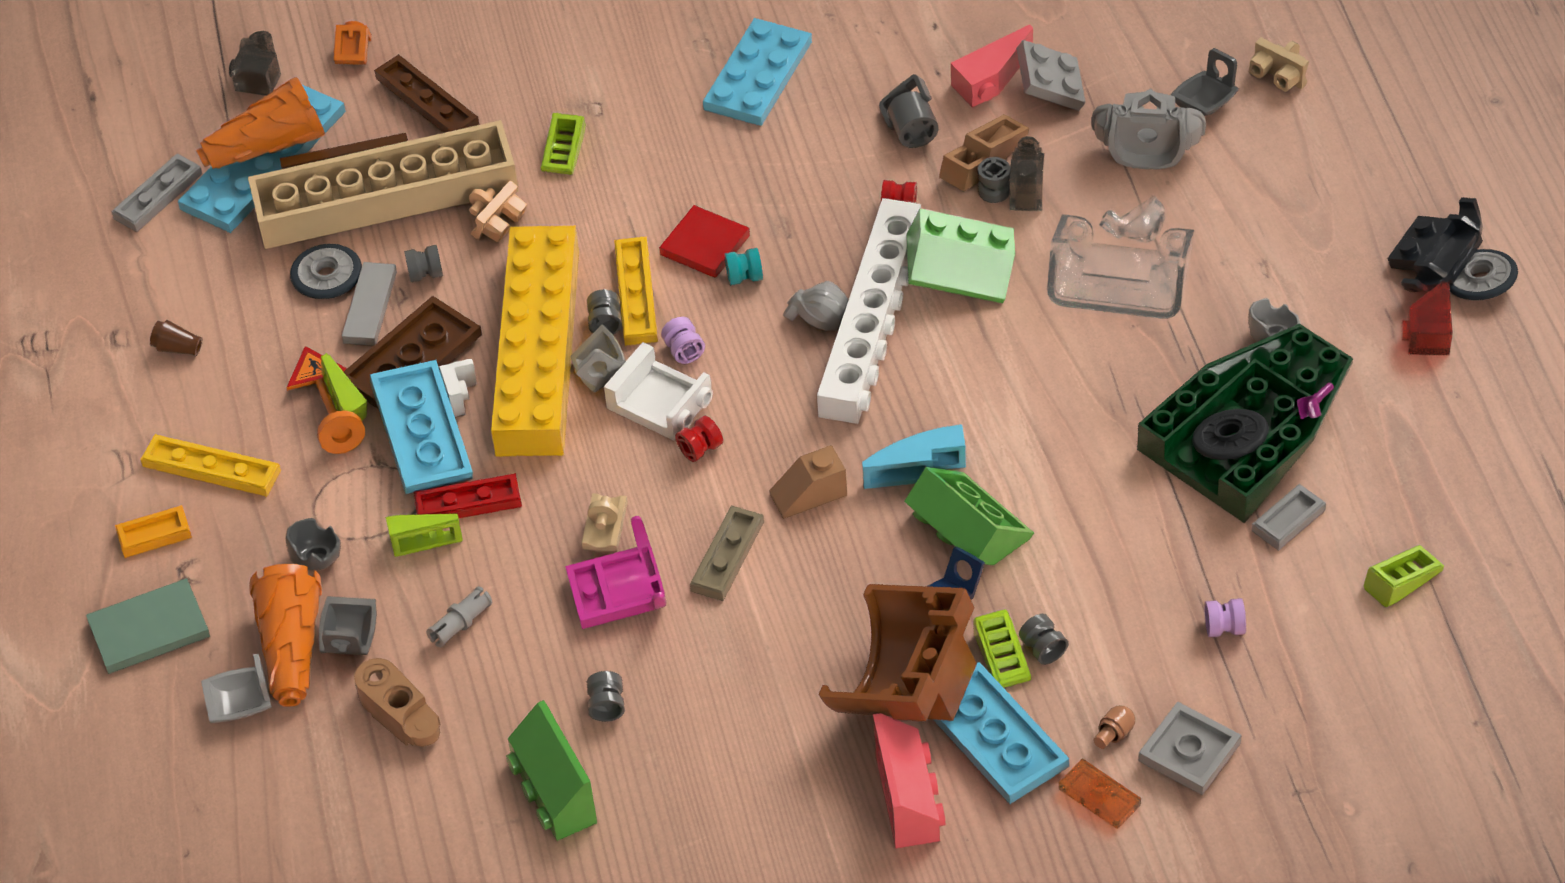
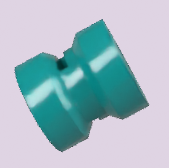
[724,248,763,286]

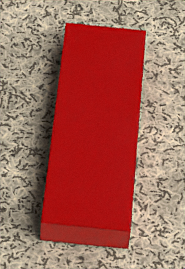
[413,473,522,518]

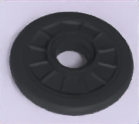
[1192,409,1269,460]

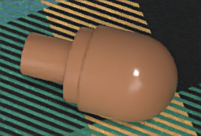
[1093,705,1135,749]

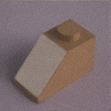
[770,445,847,519]

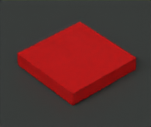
[659,205,750,278]

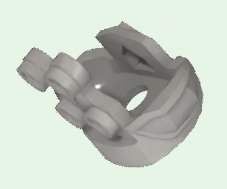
[1091,88,1206,169]

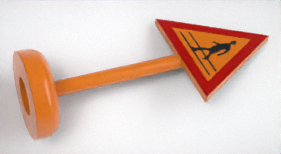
[286,346,365,454]

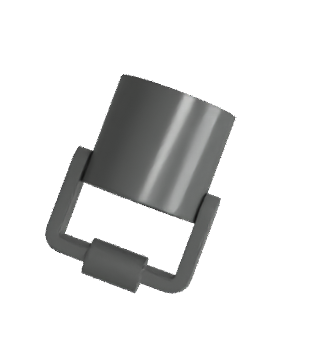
[879,74,939,148]

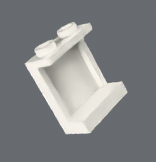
[604,342,713,441]

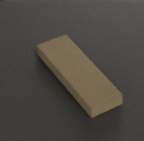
[690,505,764,601]

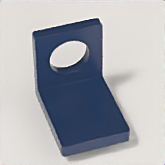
[928,547,985,600]

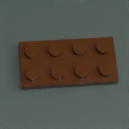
[344,296,482,409]

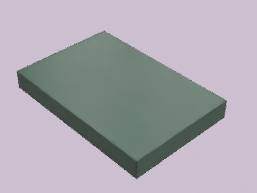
[86,578,210,674]

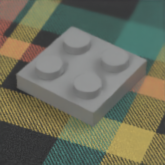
[1016,40,1086,111]
[1138,702,1242,795]

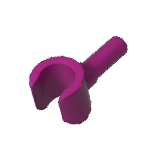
[1297,382,1334,419]

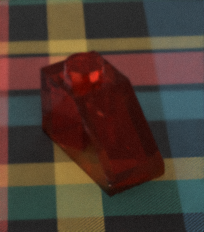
[1401,282,1453,355]

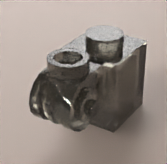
[229,31,281,96]
[1009,136,1045,211]

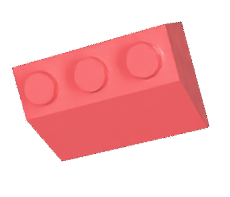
[873,713,946,849]

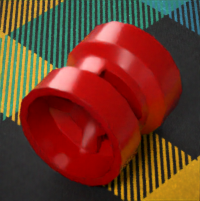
[881,180,917,203]
[675,415,723,462]

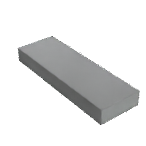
[111,153,202,232]
[342,262,397,346]

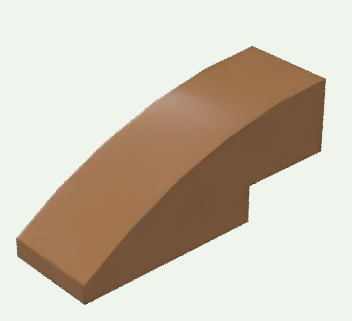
[939,114,1029,191]

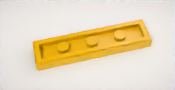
[614,236,658,346]
[140,434,281,497]

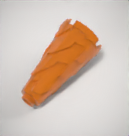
[196,77,325,169]
[249,564,322,707]

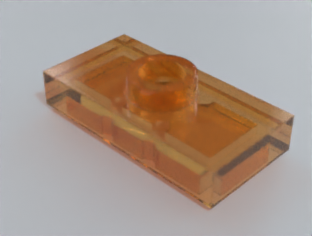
[1059,758,1141,829]

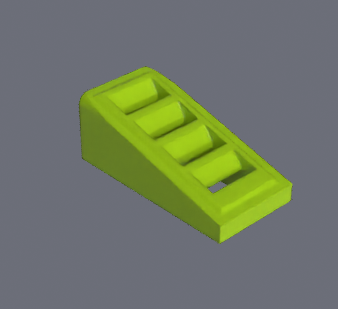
[541,113,586,175]
[321,353,367,420]
[385,514,463,557]
[1363,545,1444,607]
[973,609,1031,688]

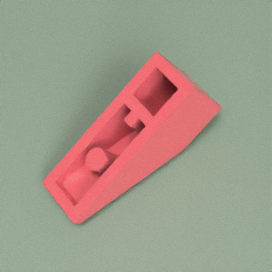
[951,24,1033,108]

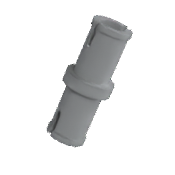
[426,587,493,647]

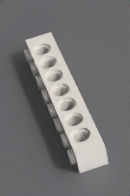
[817,198,921,424]

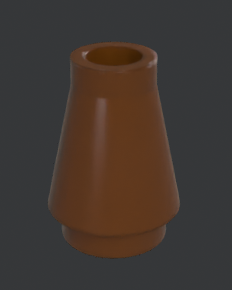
[150,320,203,356]

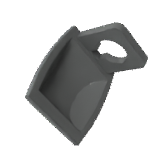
[1171,48,1239,117]
[319,596,377,655]

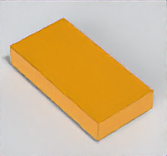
[115,505,192,558]

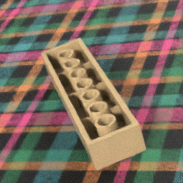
[248,120,519,249]

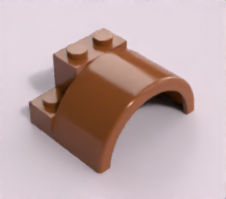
[819,584,977,722]

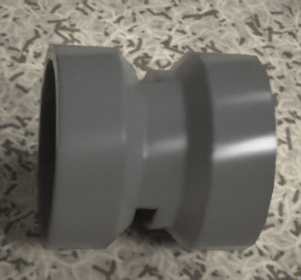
[978,157,1011,203]
[404,245,443,283]
[587,289,622,334]
[1019,613,1069,665]
[586,671,625,722]

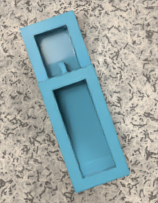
[862,424,966,489]

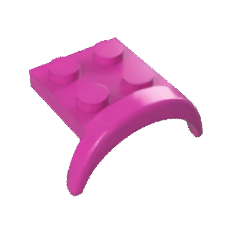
[565,516,667,629]

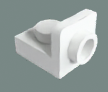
[439,359,477,417]

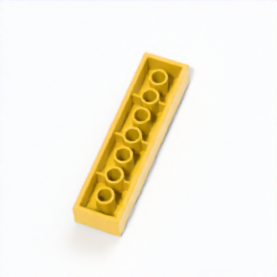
[491,225,579,457]

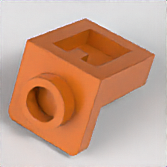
[334,21,372,65]

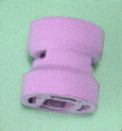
[661,317,705,364]
[1204,598,1246,637]

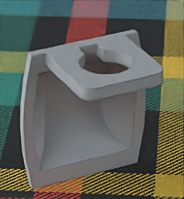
[570,325,626,392]
[201,653,272,723]

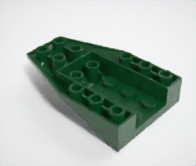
[1137,323,1353,523]

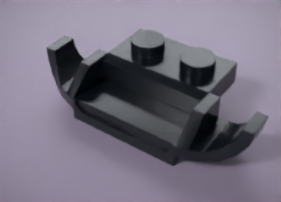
[1387,197,1483,293]

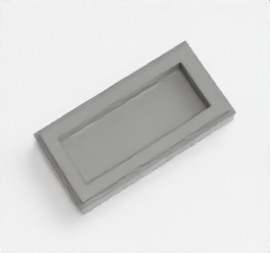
[1252,484,1326,551]

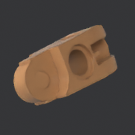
[354,658,441,747]

